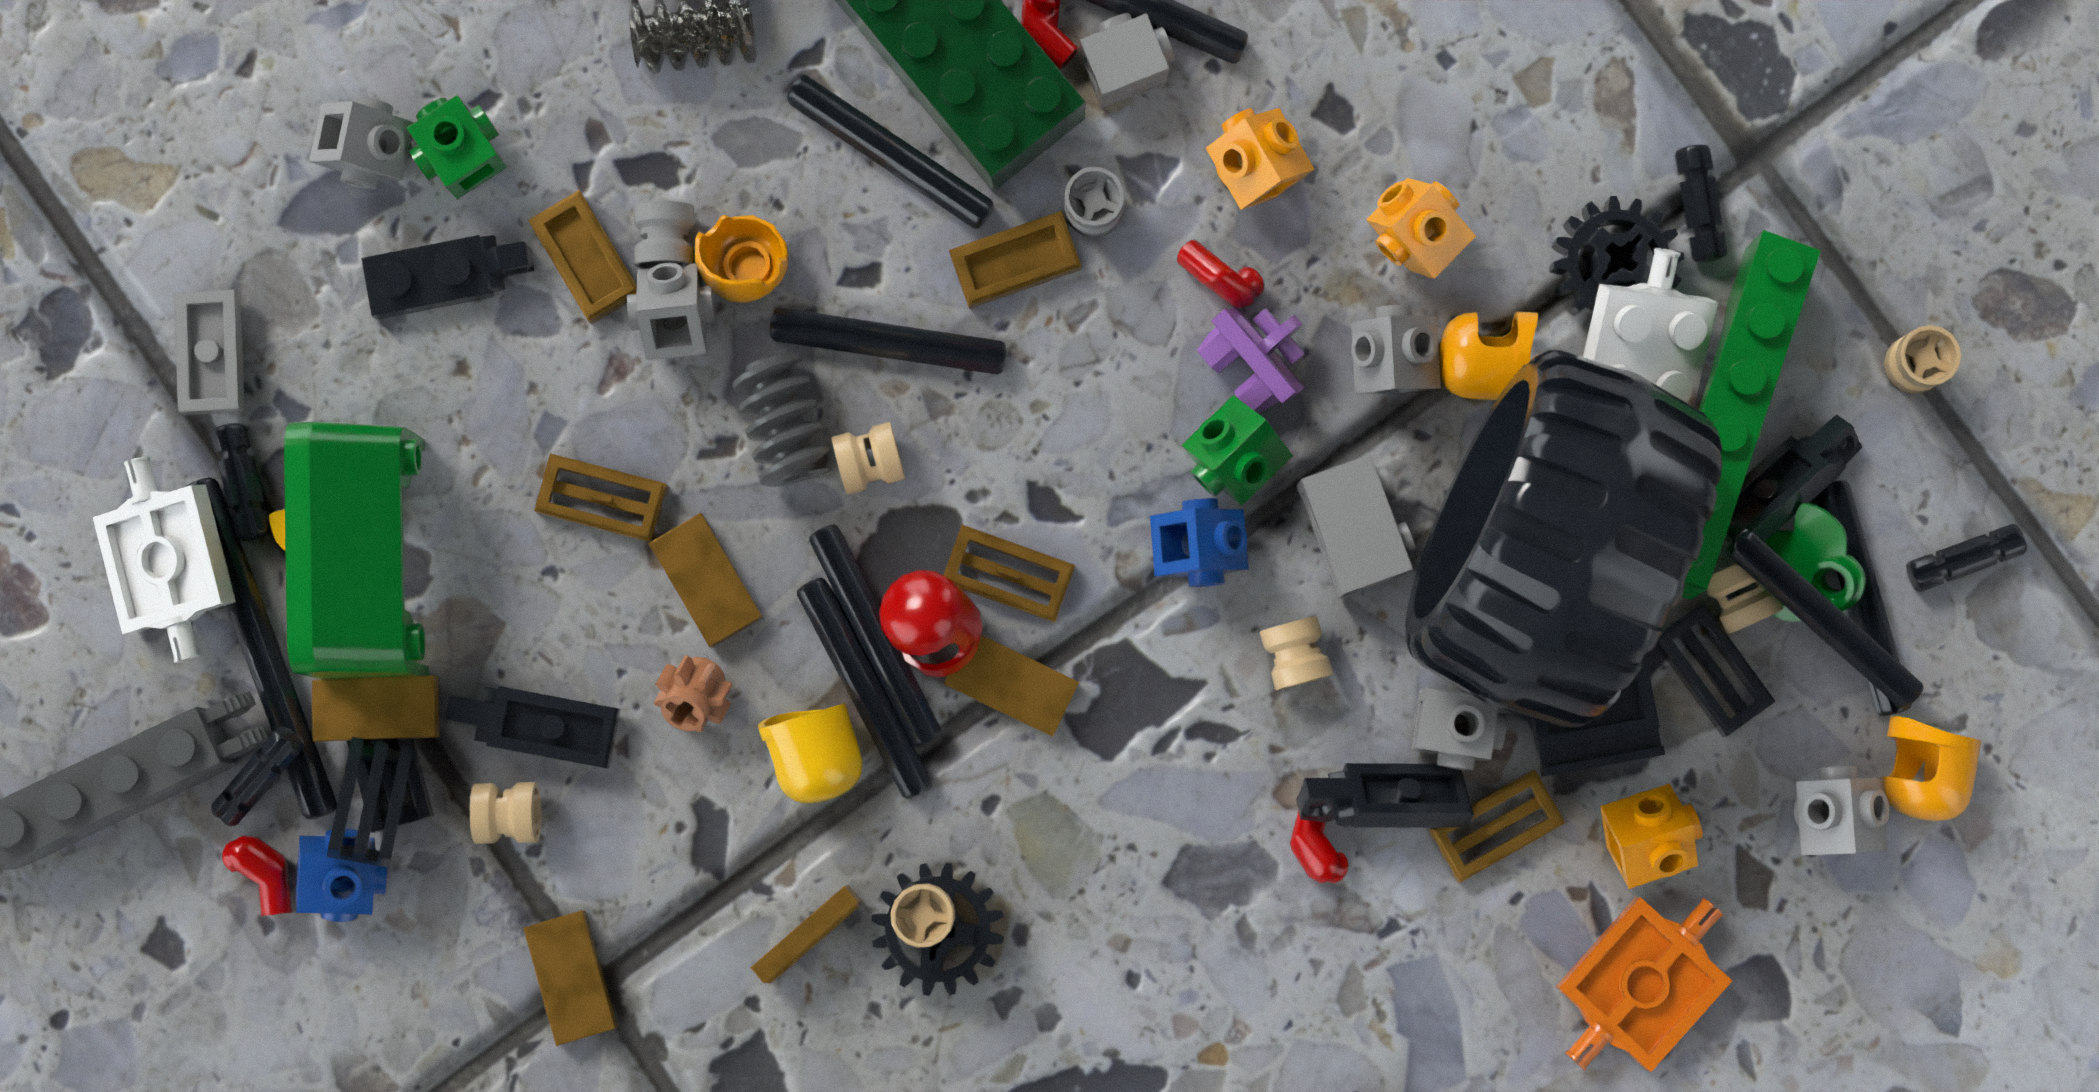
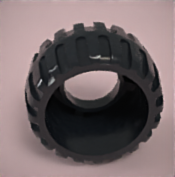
[1405,350,1722,727]

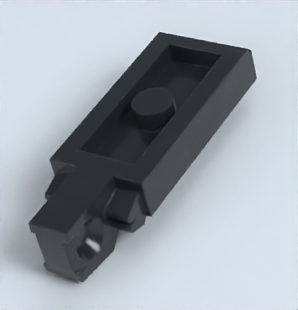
[361,235,534,319]
[1724,414,1862,543]
[445,686,621,769]
[1296,763,1474,828]

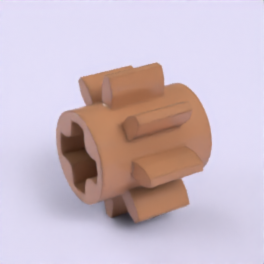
[654,655,733,732]

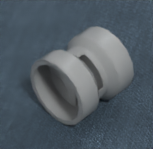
[1064,166,1125,238]
[634,201,694,269]

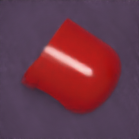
[879,570,983,678]

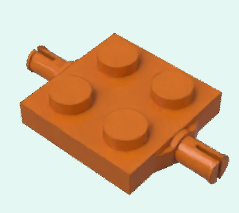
[1555,896,1732,1072]

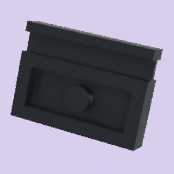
[1530,668,1665,777]

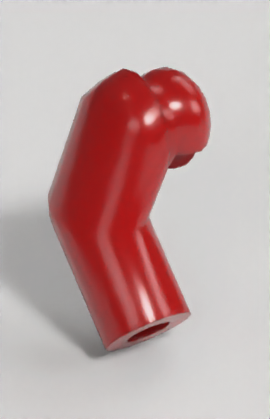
[1177,240,1265,308]

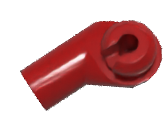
[1021,0,1079,70]
[1290,810,1349,883]
[222,835,292,916]

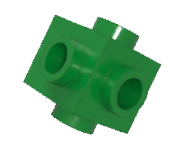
[407,95,507,200]
[1181,395,1293,506]

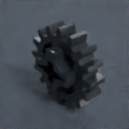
[1549,196,1684,319]
[871,862,1004,996]

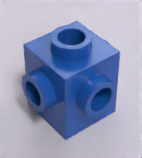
[1150,498,1249,587]
[296,828,387,922]

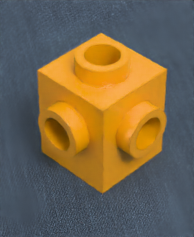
[1206,108,1315,210]
[1366,178,1476,279]
[1600,783,1703,889]

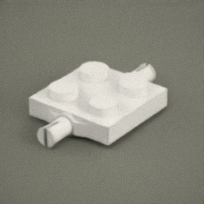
[1583,248,1718,407]
[93,456,236,663]

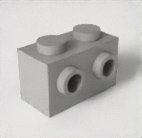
[1297,455,1417,599]

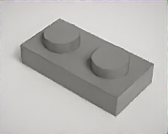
[174,289,245,415]

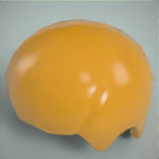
[695,215,789,303]

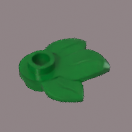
[1764,503,1866,622]

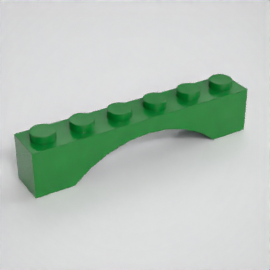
[1681,230,1821,600]

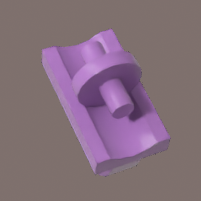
[1197,307,1306,414]

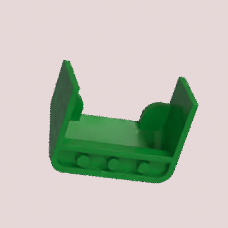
[284,421,429,679]

